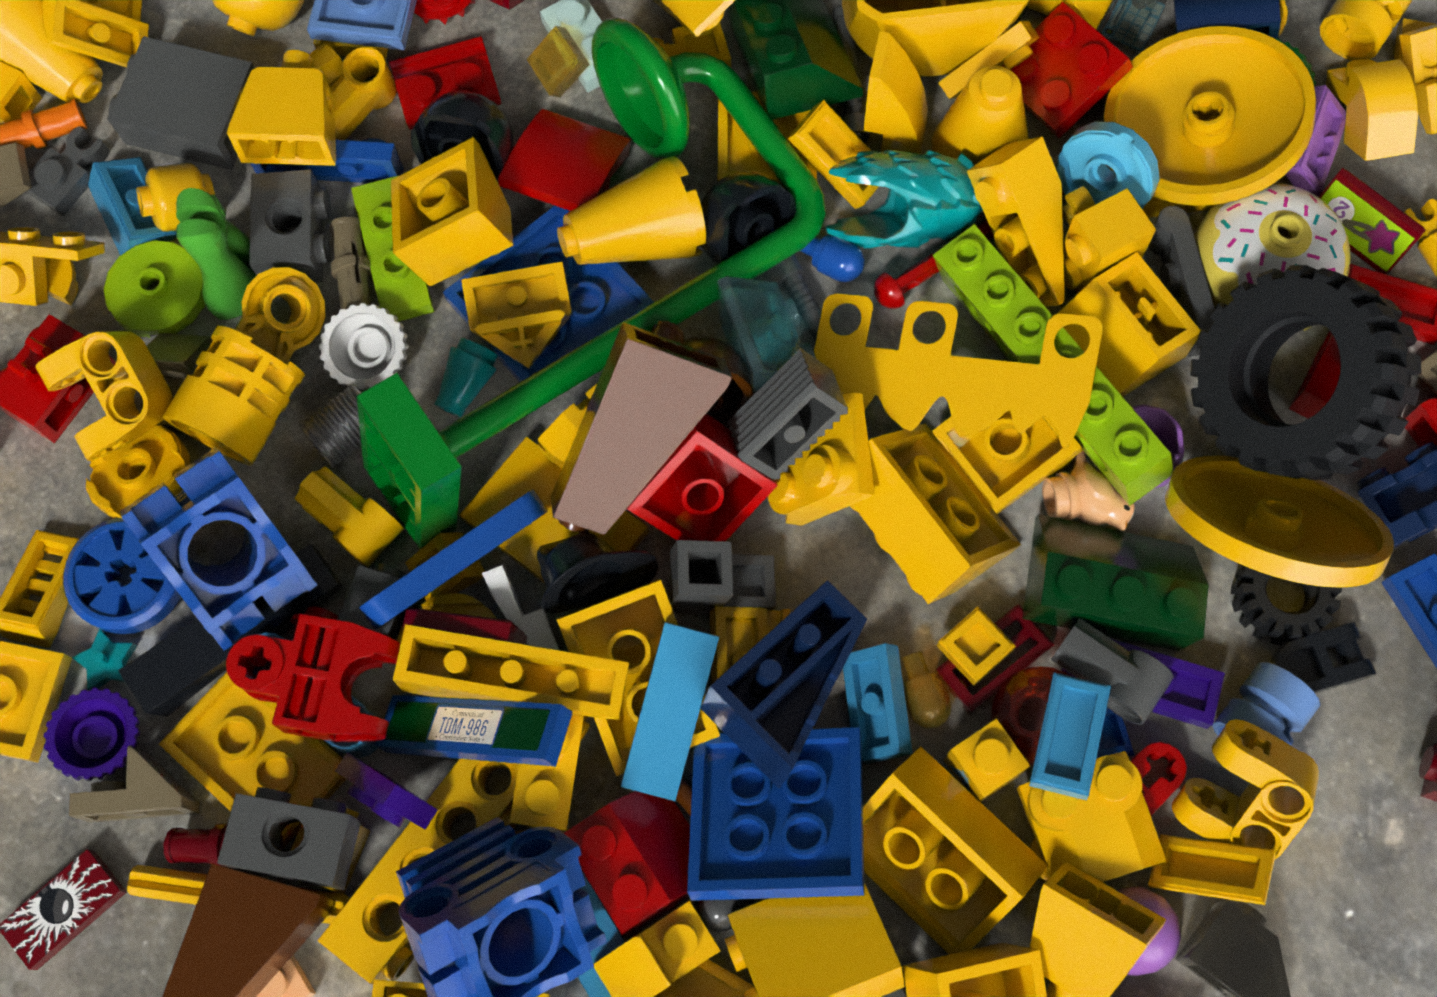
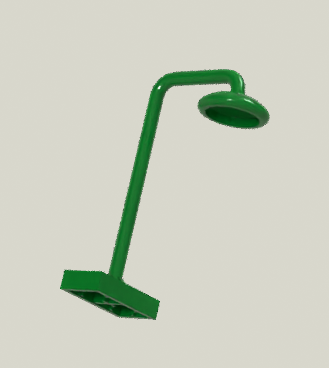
[357,18,826,550]

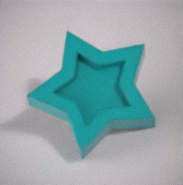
[72,629,137,691]

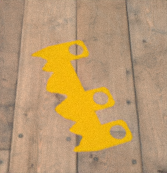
[813,293,1103,450]

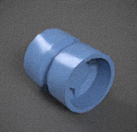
[1212,662,1321,745]

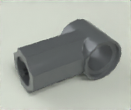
[1051,618,1174,725]

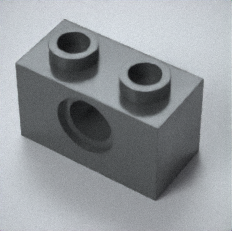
[249,169,331,282]
[217,787,361,890]

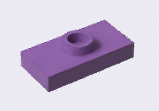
[1285,85,1346,197]

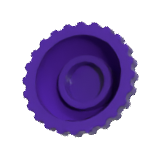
[44,688,140,781]

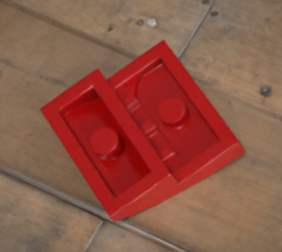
[498,108,631,211]

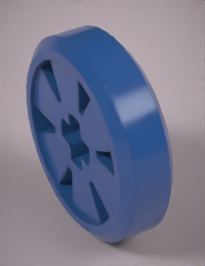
[63,518,181,634]

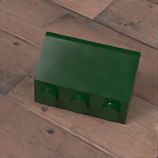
[728,0,863,120]
[1022,514,1209,651]

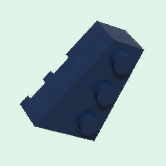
[700,580,867,789]

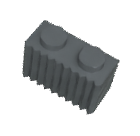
[727,349,848,480]

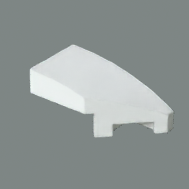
[482,565,559,650]

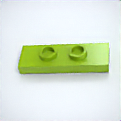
[351,175,435,322]

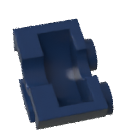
[1356,442,1437,548]

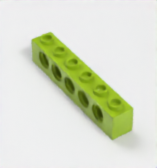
[933,224,1173,506]

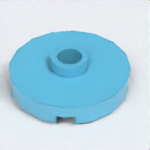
[1056,122,1160,209]

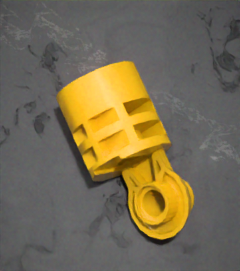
[163,267,326,466]

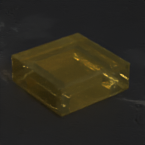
[526,25,589,98]

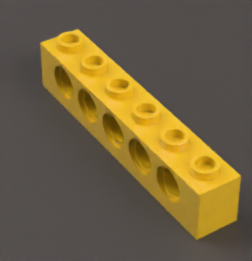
[317,715,590,984]

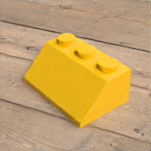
[850,423,1021,604]
[863,746,1048,955]

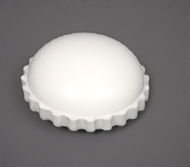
[319,303,409,390]

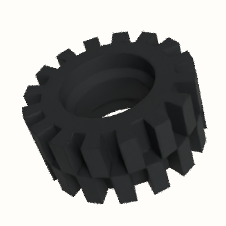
[1231,565,1342,645]

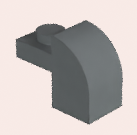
[670,540,776,616]

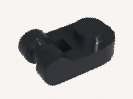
[1271,622,1377,694]

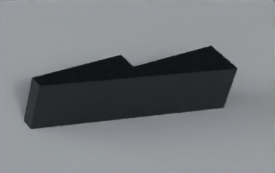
[118,544,344,717]

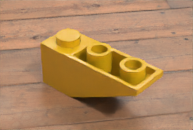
[967,136,1065,306]

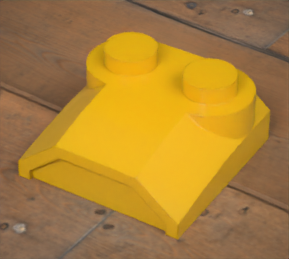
[768,392,875,526]
[932,411,1083,514]
[1017,751,1167,882]

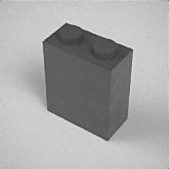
[107,36,255,170]

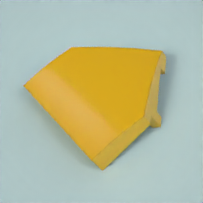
[461,262,572,369]

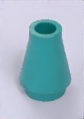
[434,338,498,417]

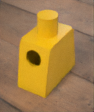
[227,50,336,166]
[1029,862,1166,997]

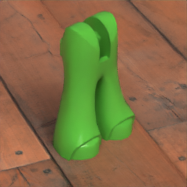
[176,188,257,320]

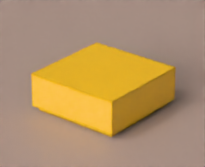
[936,606,1016,686]

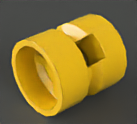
[1320,0,1412,60]

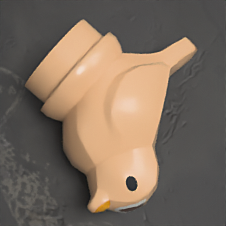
[1042,451,1135,531]

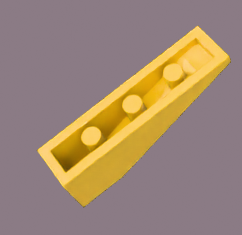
[393,624,629,720]

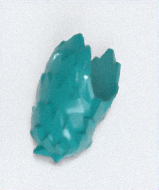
[826,150,983,249]

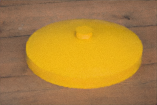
[1104,26,1316,206]
[1165,456,1394,587]

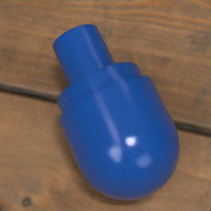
[800,234,865,282]

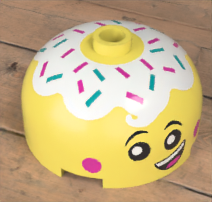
[1194,183,1351,331]

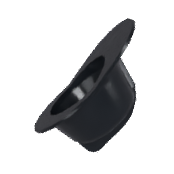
[537,532,659,614]

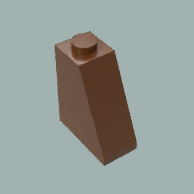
[162,864,334,997]

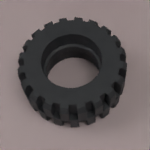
[1190,265,1422,480]

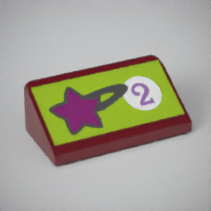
[1319,168,1426,274]

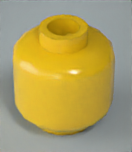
[136,163,215,232]

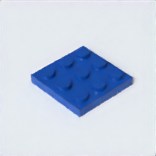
[443,206,654,382]
[687,727,865,901]

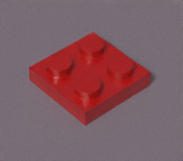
[1001,2,1133,138]

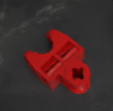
[226,614,401,742]

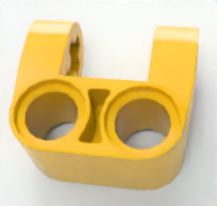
[35,331,173,461]
[1172,719,1319,859]

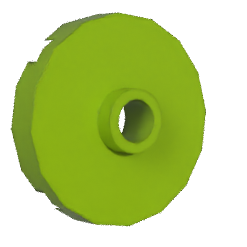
[103,240,205,338]

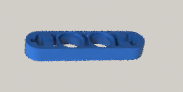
[359,489,548,630]

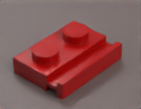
[389,36,502,130]

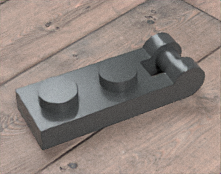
[1148,206,1215,357]

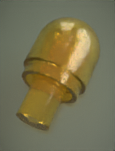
[902,651,952,729]

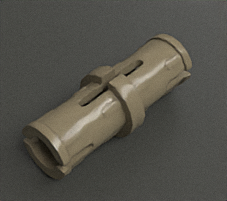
[329,217,371,309]

